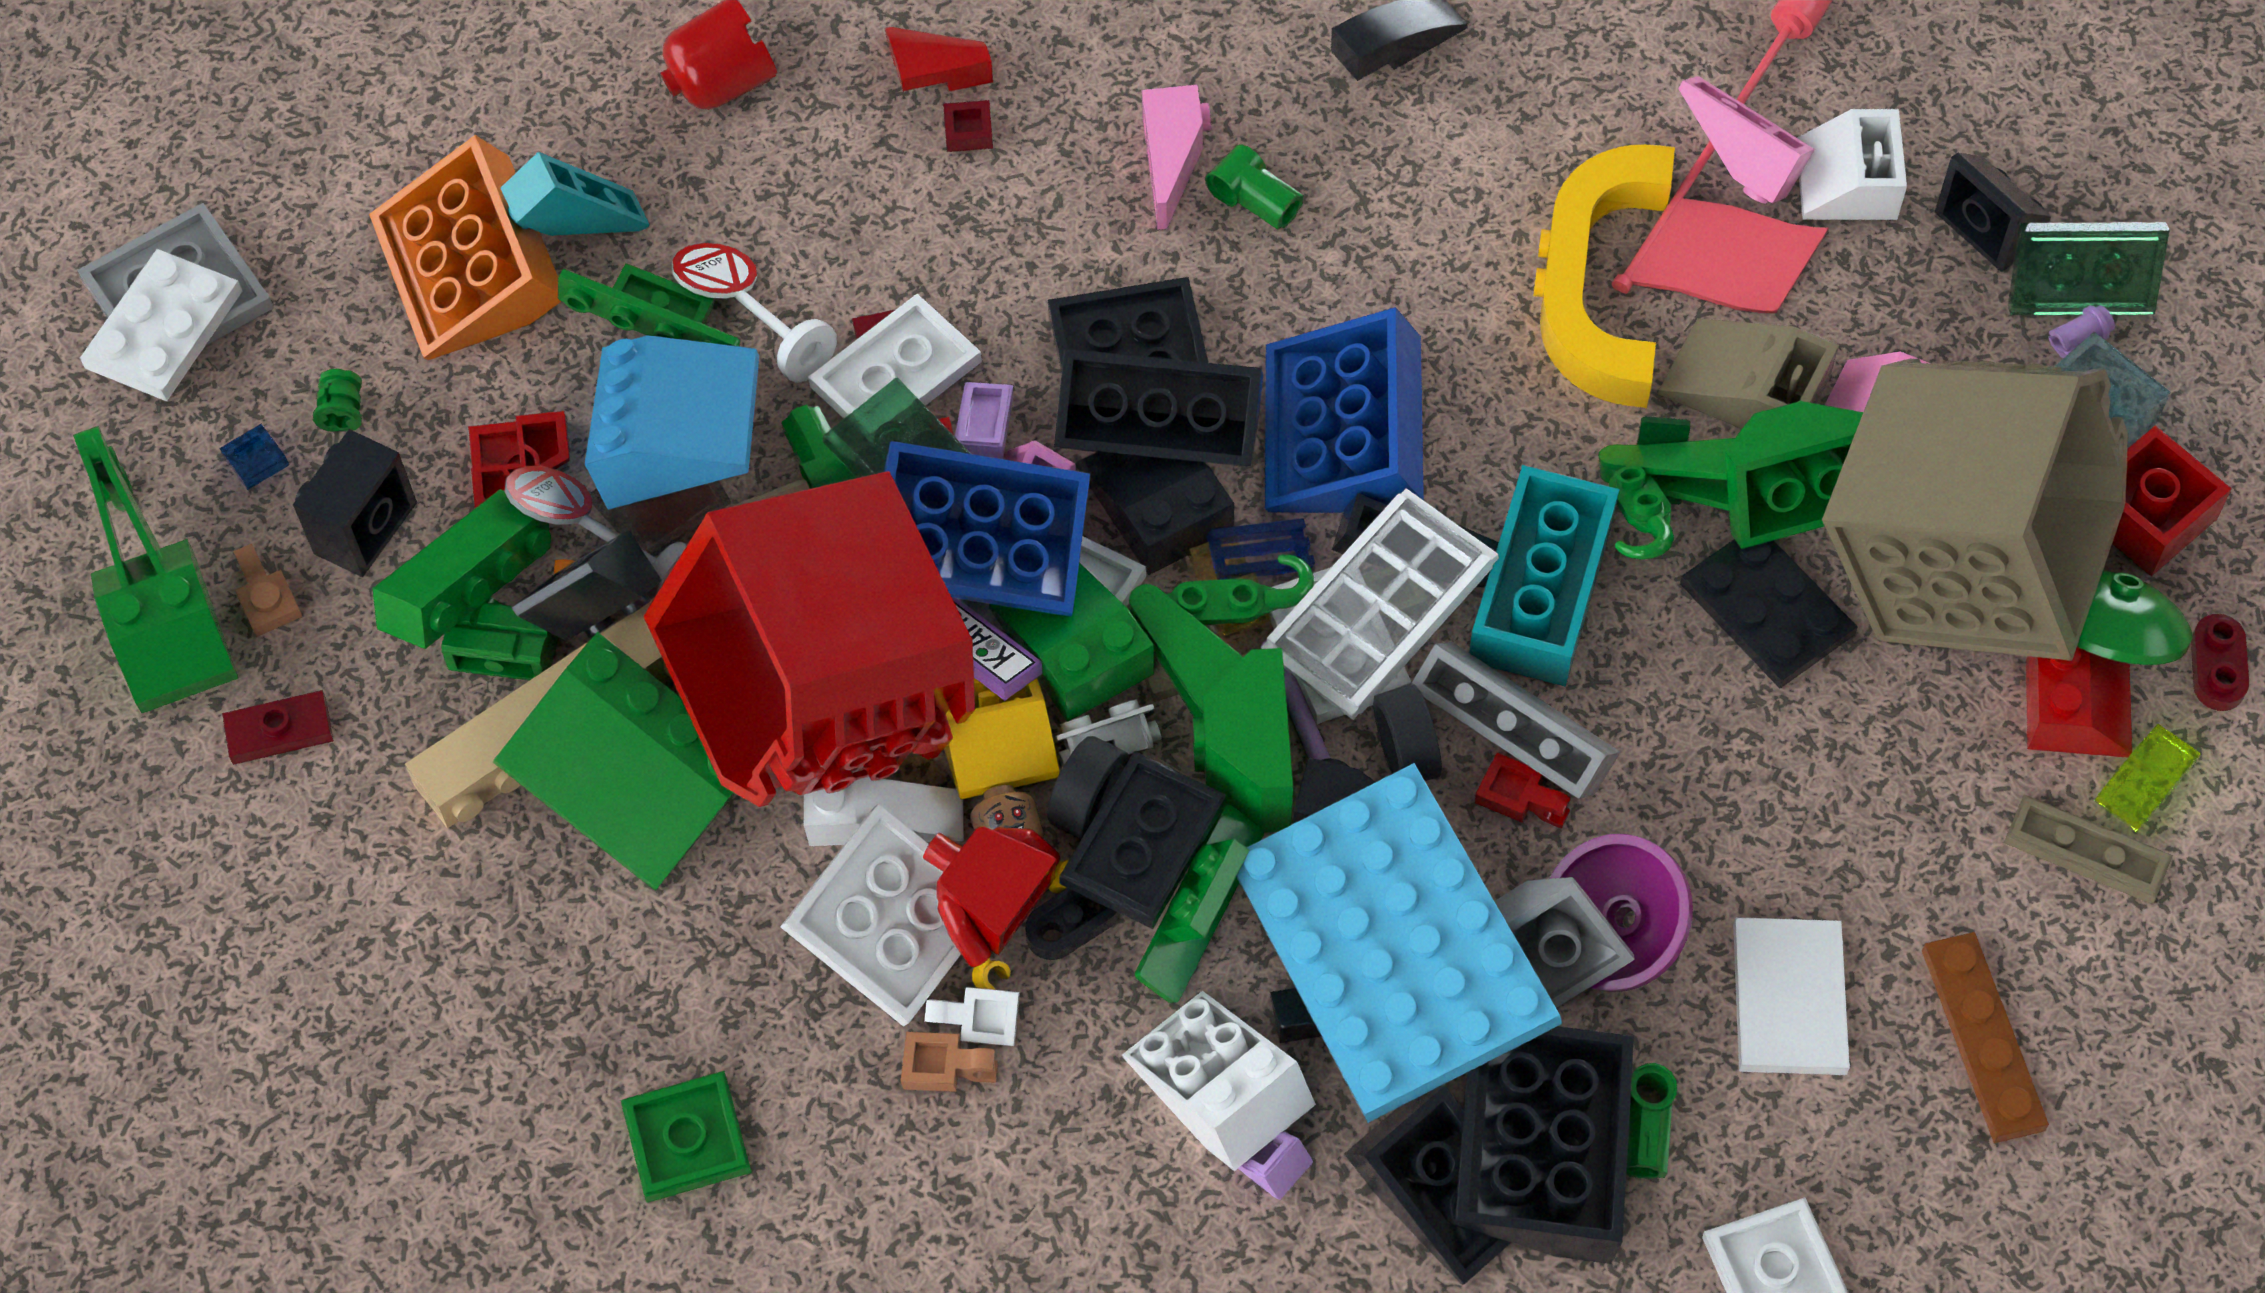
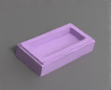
[953,382,1013,459]

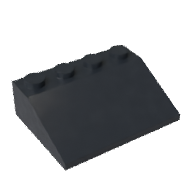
[1455,1026,1634,1264]

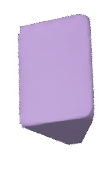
[1238,1131,1313,1200]

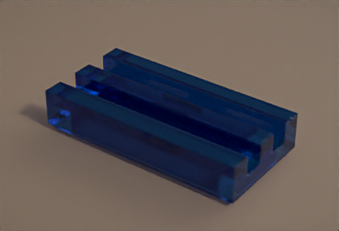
[1207,518,1315,580]

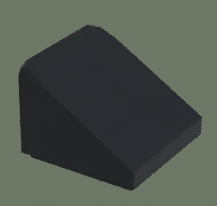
[1270,988,1322,1043]

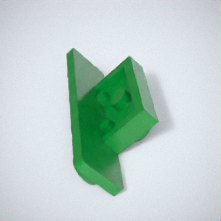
[558,263,741,347]
[1135,804,1264,1003]

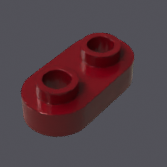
[2191,614,2249,711]

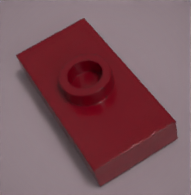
[222,690,334,765]

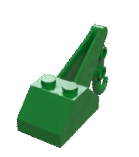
[1598,401,1863,560]
[73,426,239,713]
[1129,554,1314,833]

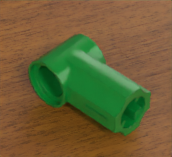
[1205,144,1303,230]
[781,404,859,489]
[1626,1063,1678,1179]

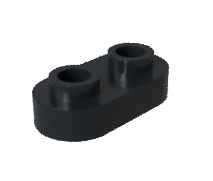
[1025,888,1120,960]

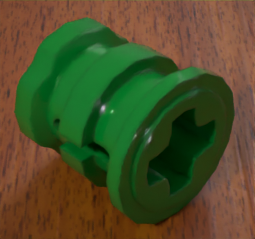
[313,369,362,431]

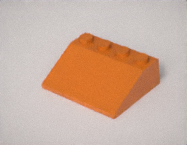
[369,135,562,360]

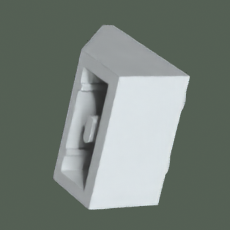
[1797,109,1907,220]

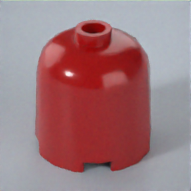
[660,0,778,110]

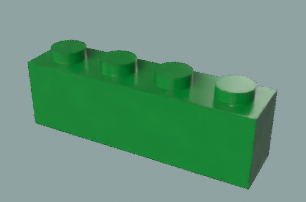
[372,489,551,649]

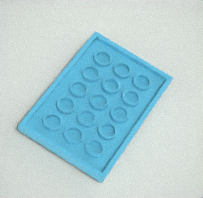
[1236,763,1562,1123]

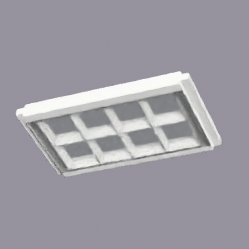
[1261,488,1499,720]

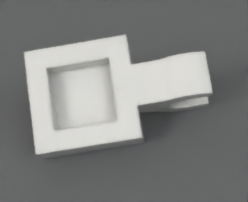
[925,987,1020,1046]

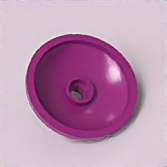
[1549,834,1693,992]

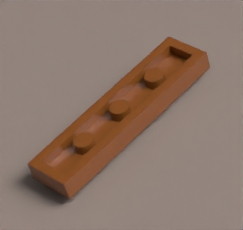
[1922,932,2049,1143]

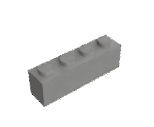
[1411,642,1621,799]

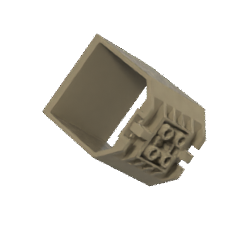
[1822,359,2128,660]

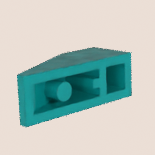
[500,151,650,236]

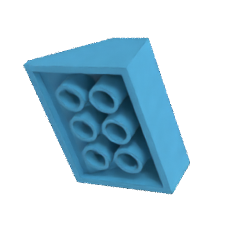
[585,335,759,510]

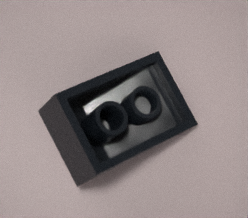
[1075,452,1234,576]
[1344,1085,1511,1285]

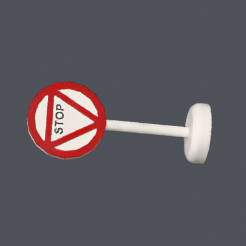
[672,243,837,383]

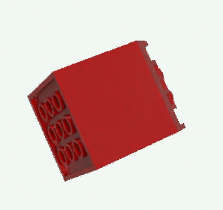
[643,471,975,807]

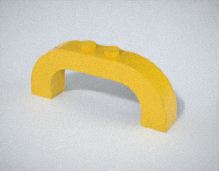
[1533,144,1675,408]

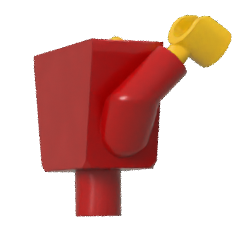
[923,826,1069,990]

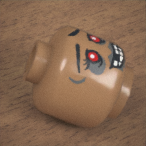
[971,785,1044,839]

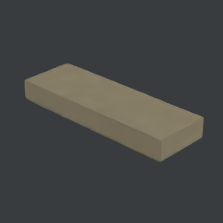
[2003,794,2173,905]

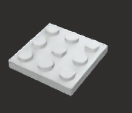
[781,803,961,1027]

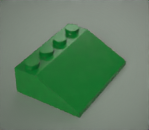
[493,631,736,891]

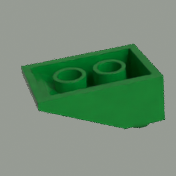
[989,562,1154,722]

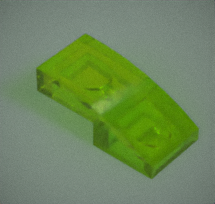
[2094,724,2201,833]

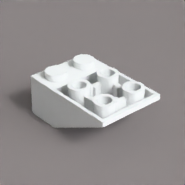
[1122,991,1316,1171]

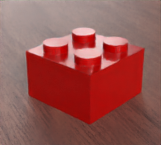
[2112,425,2232,577]

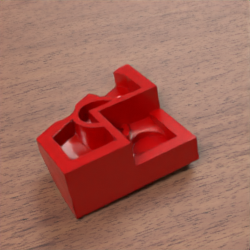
[885,27,993,92]
[468,411,570,508]

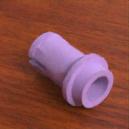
[2049,305,2115,358]

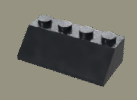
[1054,349,1263,467]

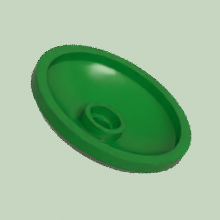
[2077,571,2192,665]

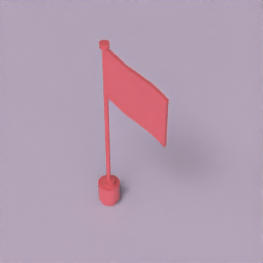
[1612,0,1832,313]

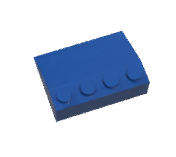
[1265,307,1424,513]
[884,441,1090,617]

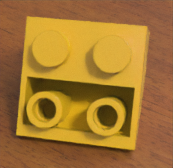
[944,678,1060,800]

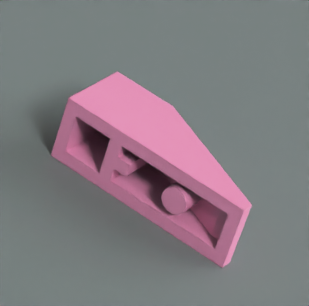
[1678,76,1815,204]
[1142,85,1211,230]

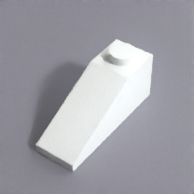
[804,777,964,846]

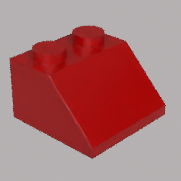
[2026,647,2132,758]

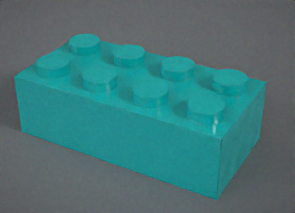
[1469,465,1620,687]

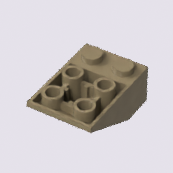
[1658,318,1839,429]

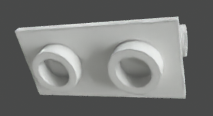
[1053,699,1161,767]

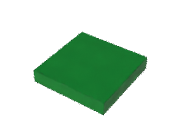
[620,1070,752,1203]

